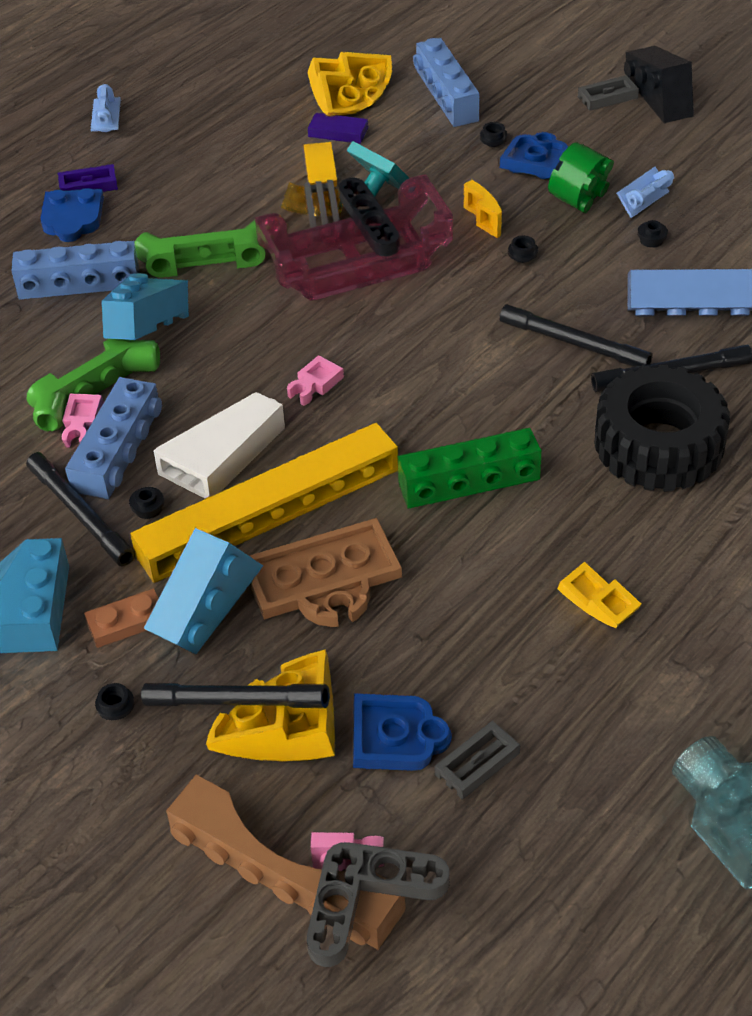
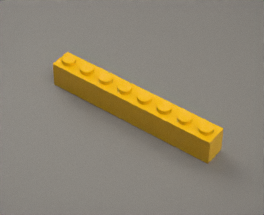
[130,422,398,583]

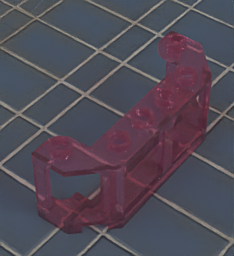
[255,174,453,301]

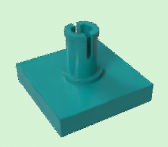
[347,141,419,197]

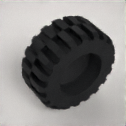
[594,365,730,492]

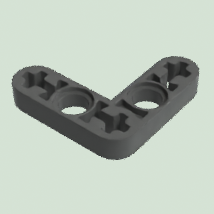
[307,842,450,967]

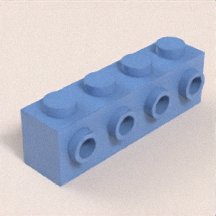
[413,38,479,127]
[12,241,139,300]
[627,269,752,316]
[65,377,162,500]

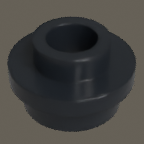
[480,122,508,147]
[637,220,668,248]
[508,235,538,263]
[129,487,164,519]
[95,683,135,720]

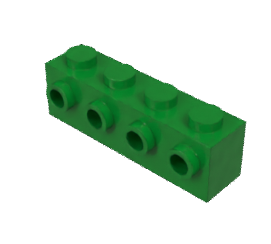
[398,427,542,509]

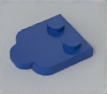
[499,132,568,179]
[40,188,104,242]
[353,693,452,771]

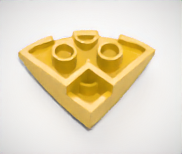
[307,52,392,116]
[206,649,335,761]

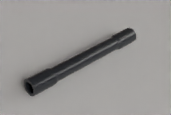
[500,304,653,367]
[591,344,752,392]
[26,452,135,567]
[141,683,330,708]

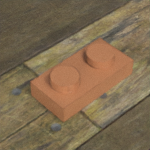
[84,588,158,648]

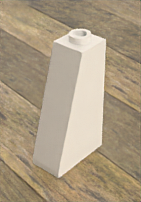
[154,392,285,499]

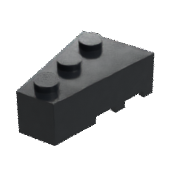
[624,46,694,123]

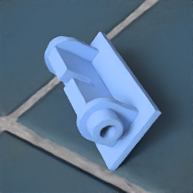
[91,84,121,132]
[616,167,674,218]

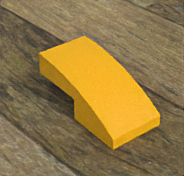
[303,142,337,187]
[464,179,502,238]
[557,562,642,628]

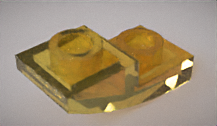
[281,182,343,216]

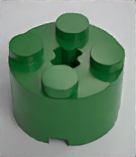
[548,142,614,213]

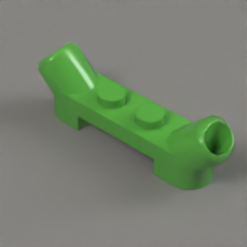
[135,219,273,278]
[27,339,160,431]

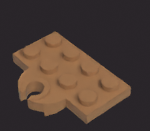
[249,518,402,627]

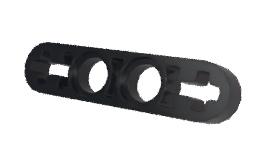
[339,177,400,257]

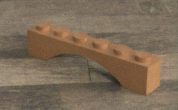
[166,774,406,950]

